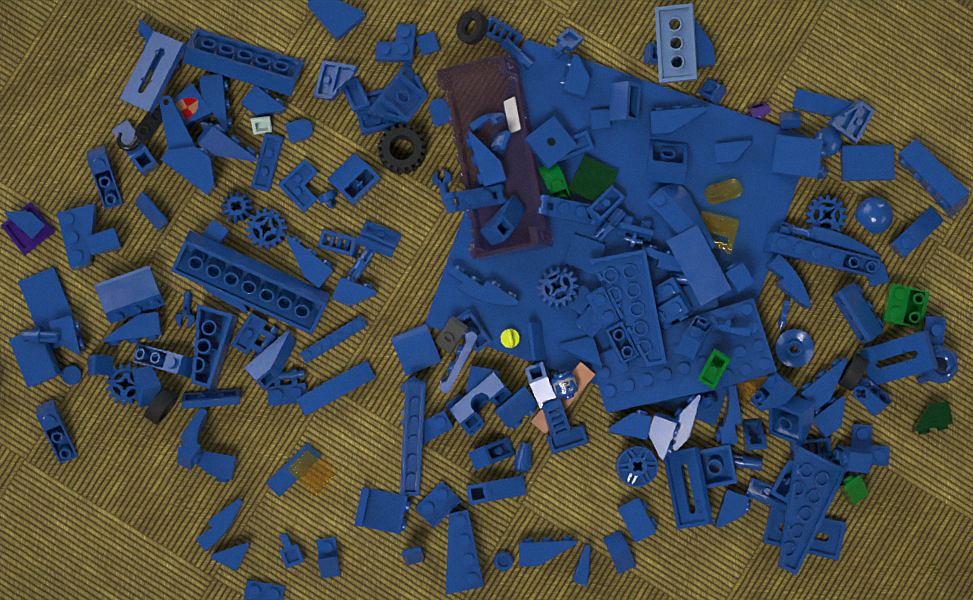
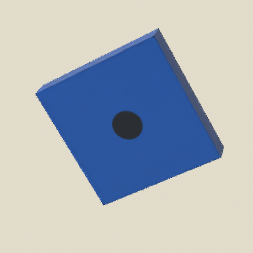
[524,116,578,170]

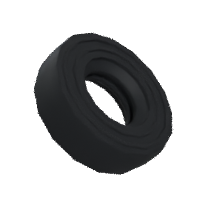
[456,10,488,45]

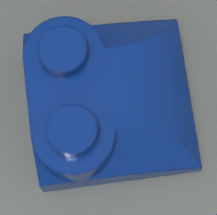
[699,445,738,488]

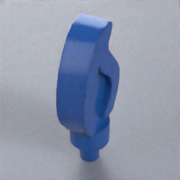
[778,300,790,330]

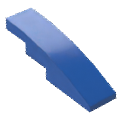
[296,361,376,416]

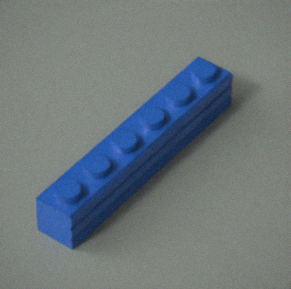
[300,316,368,364]

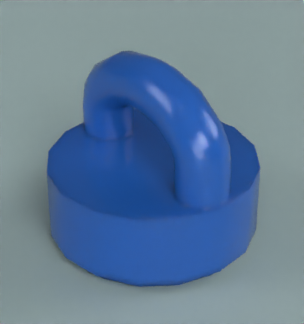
[318,189,338,209]

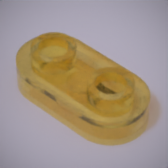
[704,179,743,204]

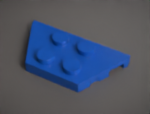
[367,63,428,124]

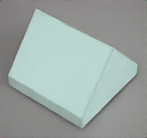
[251,116,272,135]

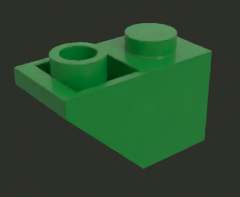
[538,162,572,201]
[839,474,869,505]

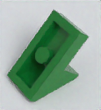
[697,349,732,389]

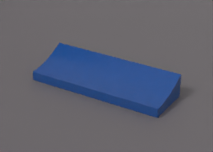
[182,28,305,96]

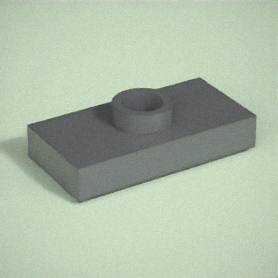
[435,316,468,353]

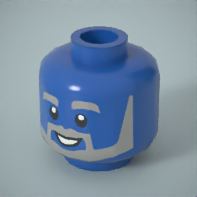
[551,369,579,400]

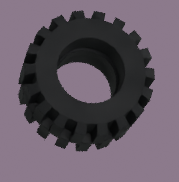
[378,124,426,175]

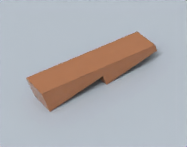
[531,362,595,434]

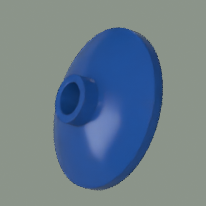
[775,329,814,368]

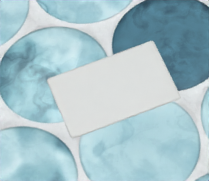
[504,97,521,133]

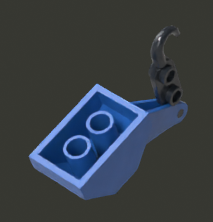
[116,95,216,197]

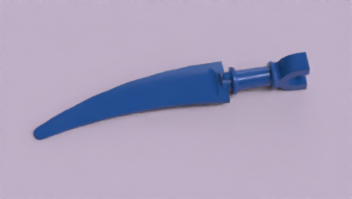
[779,221,881,260]

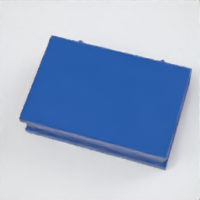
[840,144,895,181]
[9,326,62,388]

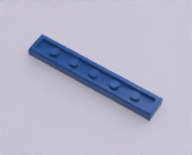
[399,381,426,496]

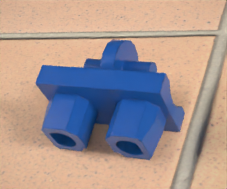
[617,216,654,249]

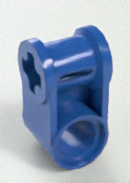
[853,378,891,415]

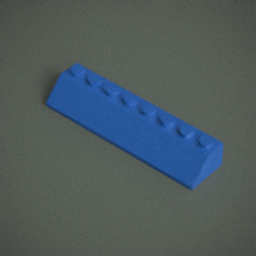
[171,230,330,335]

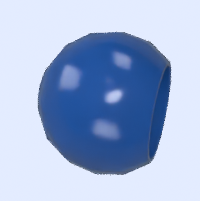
[855,197,893,235]

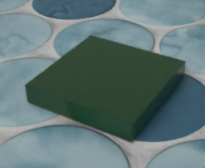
[568,155,619,203]

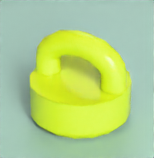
[501,329,520,348]

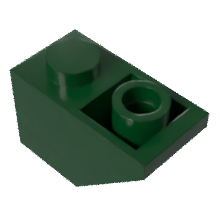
[911,401,954,435]

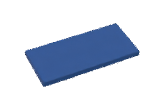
[667,225,732,305]

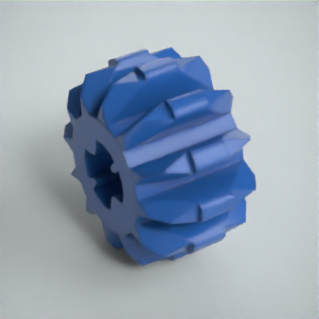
[221,191,254,224]

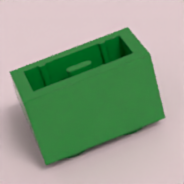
[880,283,930,330]

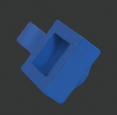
[551,27,583,59]
[279,533,304,569]

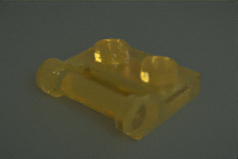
[701,211,740,254]

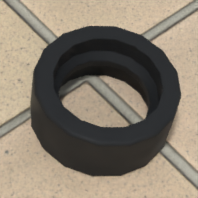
[838,353,869,391]
[144,387,178,425]

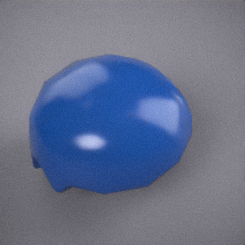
[812,127,842,158]

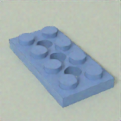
[655,3,698,84]

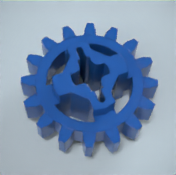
[805,195,847,232]
[245,208,288,250]
[537,267,580,309]
[105,364,139,406]

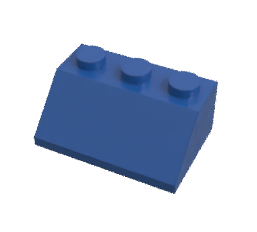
[94,266,165,324]
[831,282,884,345]

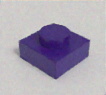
[747,102,771,119]

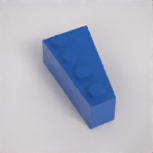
[898,139,969,218]
[191,304,238,391]
[446,510,484,594]

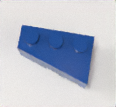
[57,204,98,271]

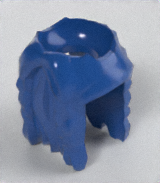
[912,344,959,385]

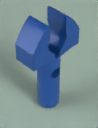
[432,169,452,206]
[175,291,196,328]

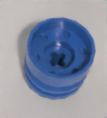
[615,446,658,487]

